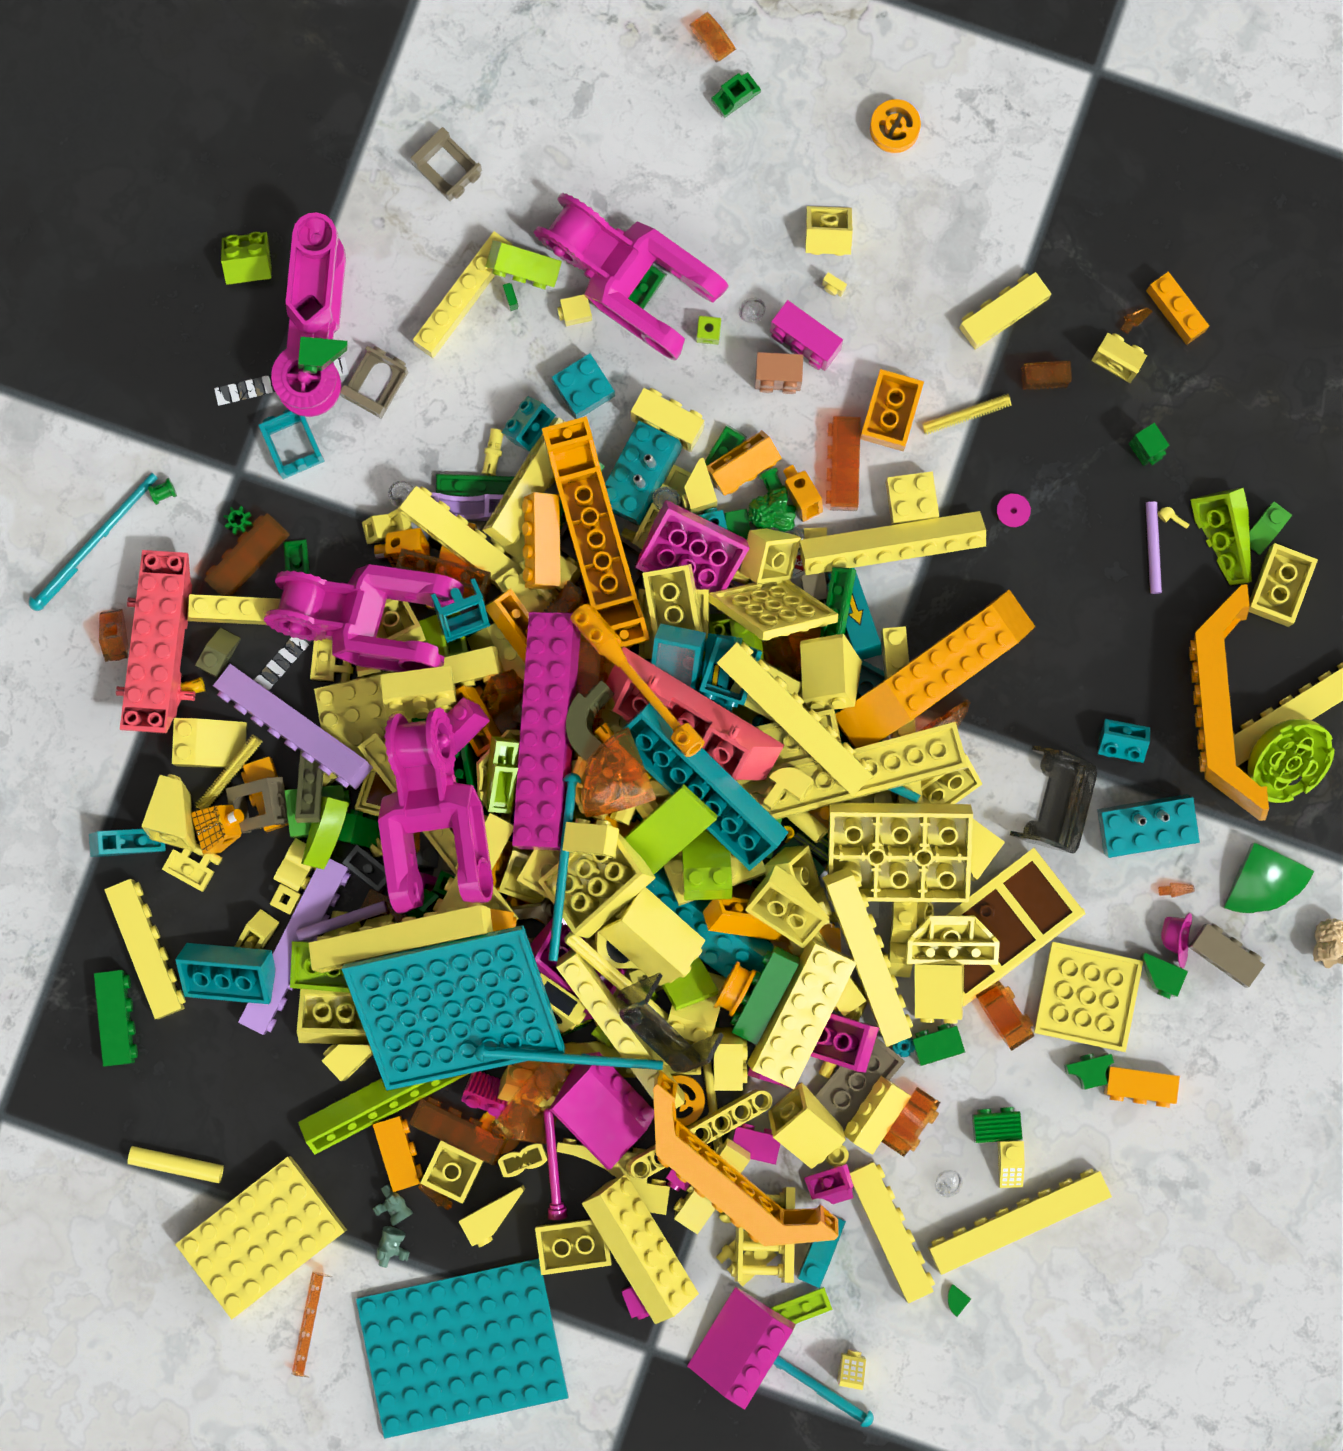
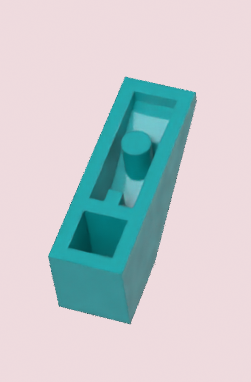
[89,829,166,857]
[797,1217,846,1288]

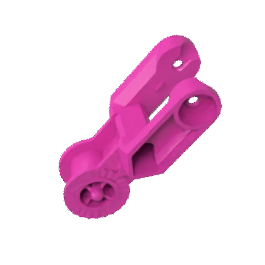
[534,193,729,361]
[271,212,346,417]
[264,564,464,672]
[378,708,493,913]

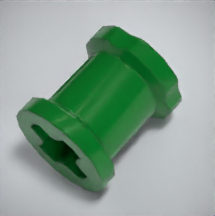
[758,468,786,495]
[148,478,177,505]

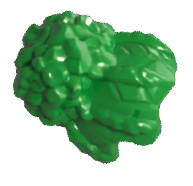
[748,488,796,532]

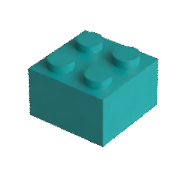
[552,353,615,419]

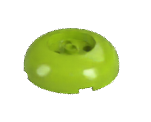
[1248,718,1335,803]

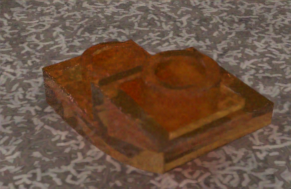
[689,12,736,62]

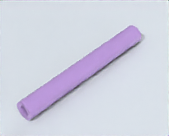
[1146,502,1162,594]
[296,901,388,941]

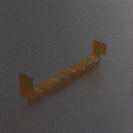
[291,1272,332,1377]

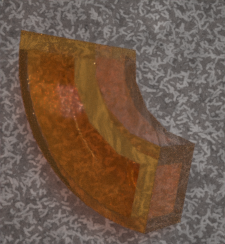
[975,980,1035,1051]
[881,1087,941,1157]

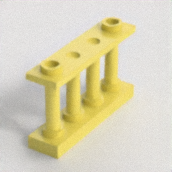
[731,1187,795,1283]

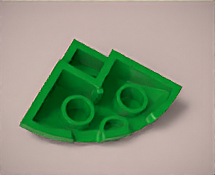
[1223,843,1314,913]

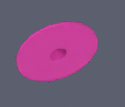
[997,494,1031,527]

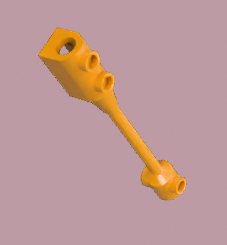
[570,604,705,757]

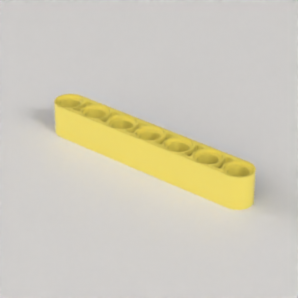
[626,1089,772,1180]

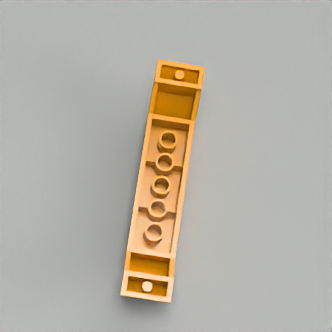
[542,416,650,648]
[1189,584,1269,821]
[835,590,1035,749]
[653,1070,839,1246]

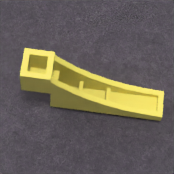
[888,902,917,978]
[557,1138,670,1215]

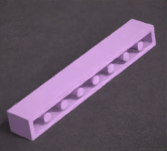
[213,664,373,790]
[238,859,351,1035]

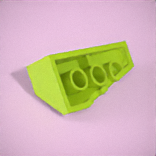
[1191,488,1252,585]

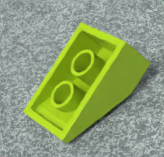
[682,831,732,900]
[290,941,350,993]

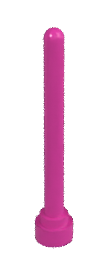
[544,1108,567,1220]

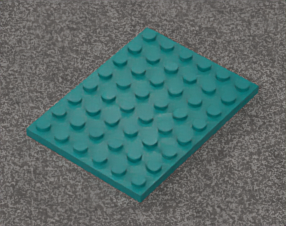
[342,925,566,1091]
[356,1258,569,1439]

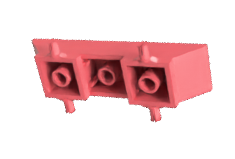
[116,550,195,733]
[606,647,784,780]

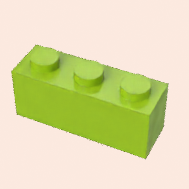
[485,241,562,290]

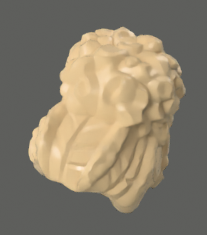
[1313,918,1343,968]

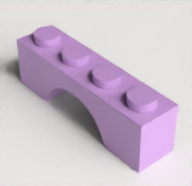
[431,493,503,521]

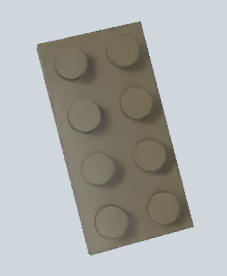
[815,1037,905,1131]

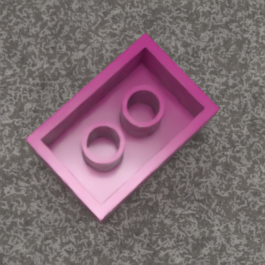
[770,300,843,371]
[811,1013,879,1073]

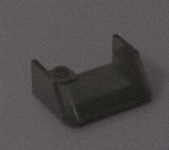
[1010,746,1097,854]
[616,973,724,1073]

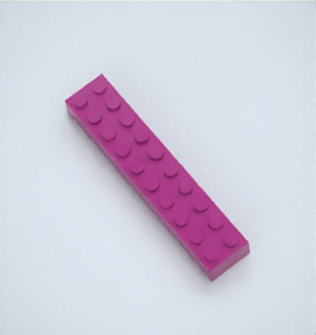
[512,612,581,851]

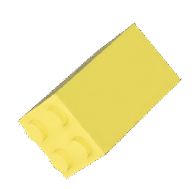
[598,887,705,986]

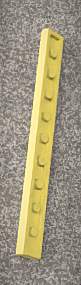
[358,732,519,920]

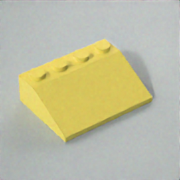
[538,820,656,938]

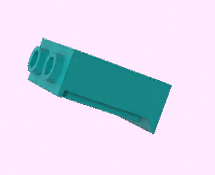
[259,409,325,479]
[431,578,490,643]
[698,635,762,708]

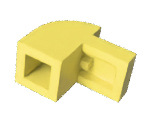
[362,509,412,544]
[762,767,814,811]

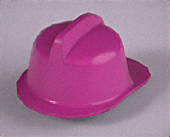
[1161,913,1192,969]

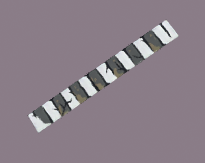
[214,357,349,406]
[254,637,313,691]

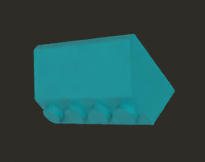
[175,943,276,1005]

